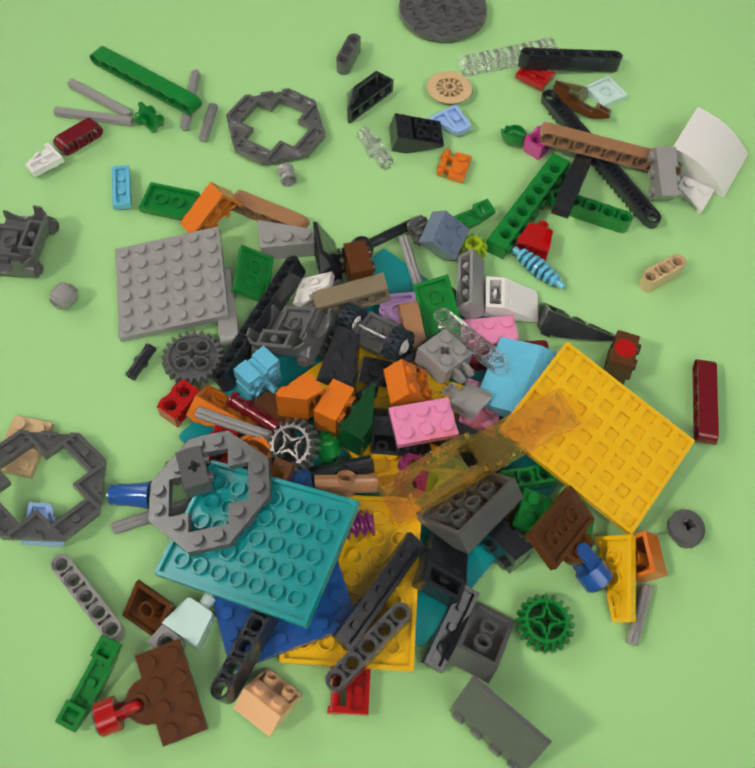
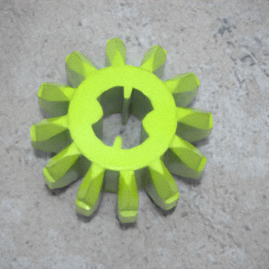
[459,233,488,258]

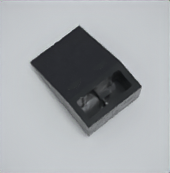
[389,113,444,154]
[411,531,468,607]

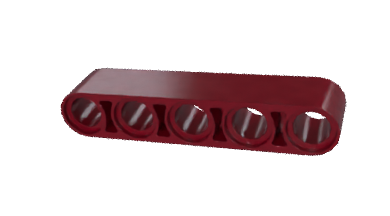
[692,359,719,445]

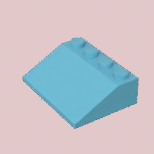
[480,337,557,419]

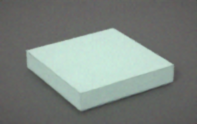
[585,76,628,107]

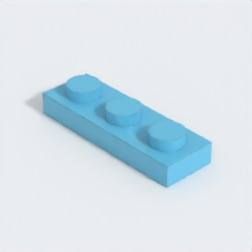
[112,165,132,210]

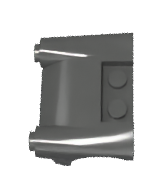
[0,205,59,278]
[246,305,338,367]

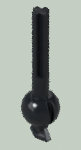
[341,218,412,260]

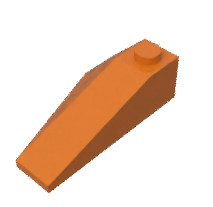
[186,384,270,430]

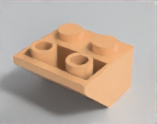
[233,668,302,737]

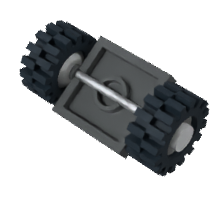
[335,303,415,362]

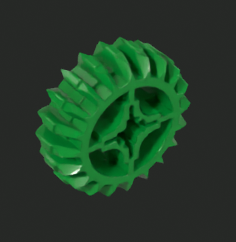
[515,593,575,654]

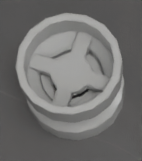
[277,163,297,187]

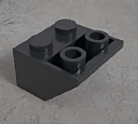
[371,408,408,456]

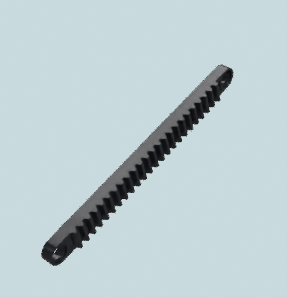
[541,89,661,228]

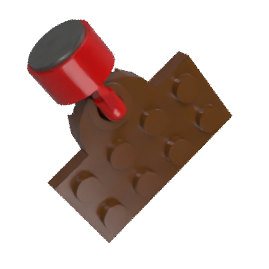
[91,639,209,747]

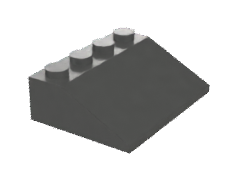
[416,465,523,554]
[449,675,552,768]

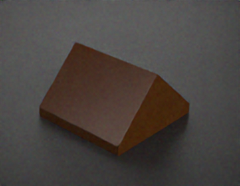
[122,580,176,636]

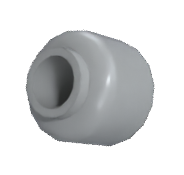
[49,282,78,310]

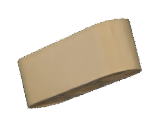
[638,254,686,292]

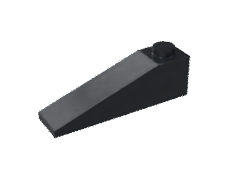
[537,302,615,341]

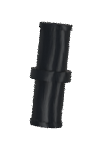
[125,343,156,381]

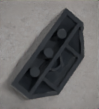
[347,70,394,124]

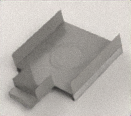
[441,381,492,421]

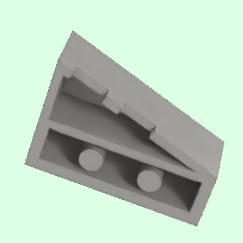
[648,147,682,201]

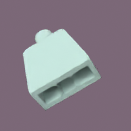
[162,593,216,651]

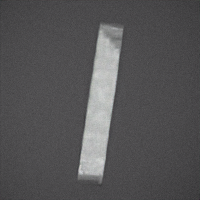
[457,38,559,77]

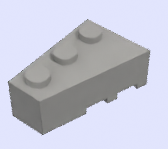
[258,220,315,260]

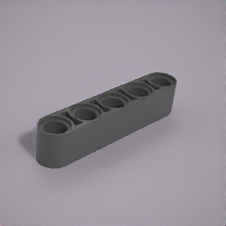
[325,602,410,694]

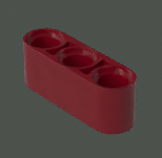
[53,118,103,156]

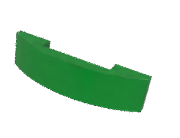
[454,199,496,229]
[55,635,122,733]

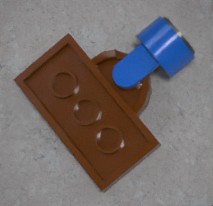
[525,485,613,593]

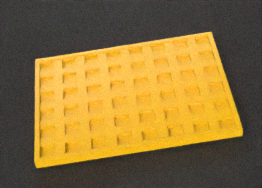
[497,341,695,534]

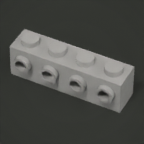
[457,249,485,319]

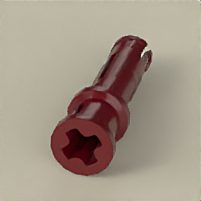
[226,391,280,433]

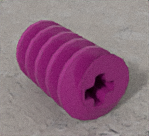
[347,509,376,539]

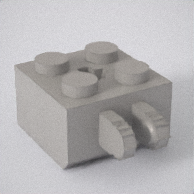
[415,329,475,384]

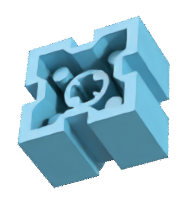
[233,345,282,401]

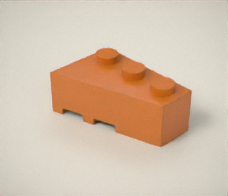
[180,182,243,233]

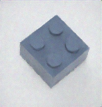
[418,210,469,260]

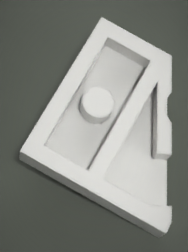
[25,142,65,177]
[678,176,715,215]
[293,271,335,306]

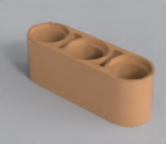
[398,301,426,352]

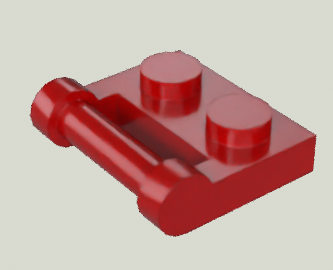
[515,68,555,91]
[327,666,371,716]

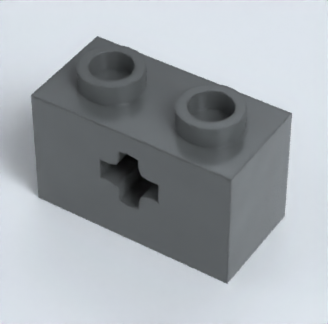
[175,445,215,498]

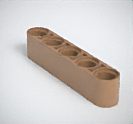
[232,190,310,228]

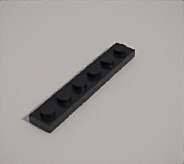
[332,532,426,651]

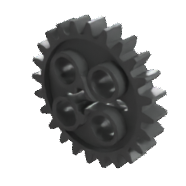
[161,330,224,386]

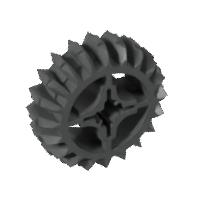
[266,418,321,473]

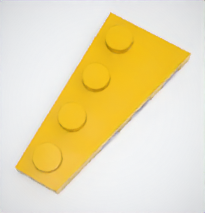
[595,534,636,623]

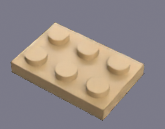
[0,415,54,479]

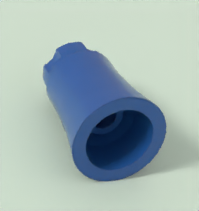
[107,481,152,509]

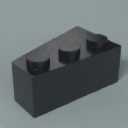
[316,325,360,394]
[481,518,534,574]

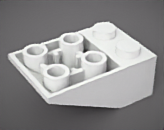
[483,276,538,323]

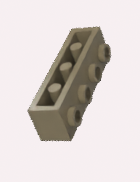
[312,272,391,315]

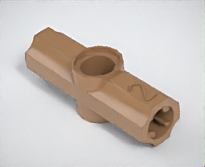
[314,470,378,498]

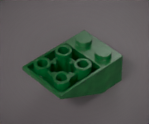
[339,381,375,457]

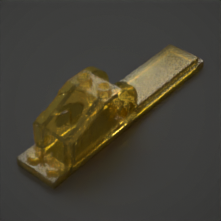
[378,388,581,526]

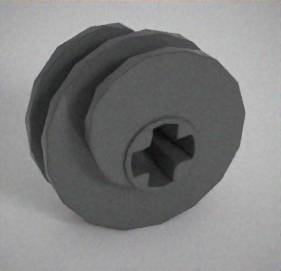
[667,509,706,549]

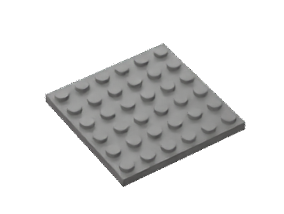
[115,226,230,342]

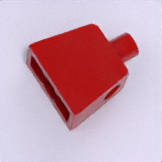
[516,220,553,261]

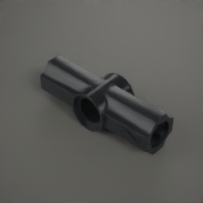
[311,455,375,483]

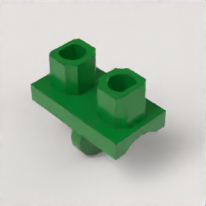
[134,102,164,133]

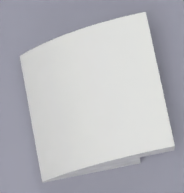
[673,107,748,198]

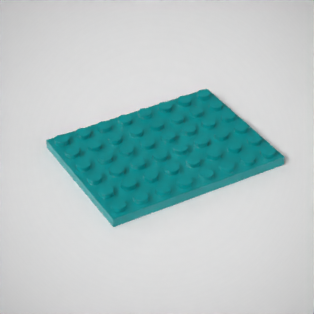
[154,460,361,629]

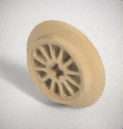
[427,71,472,105]

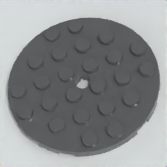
[399,0,487,43]

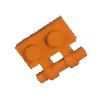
[436,148,472,184]

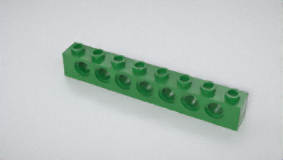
[486,153,570,260]

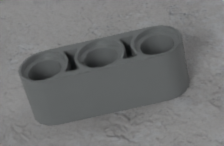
[336,33,361,75]

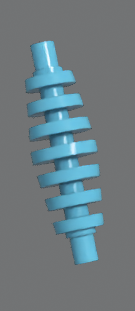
[511,246,566,290]

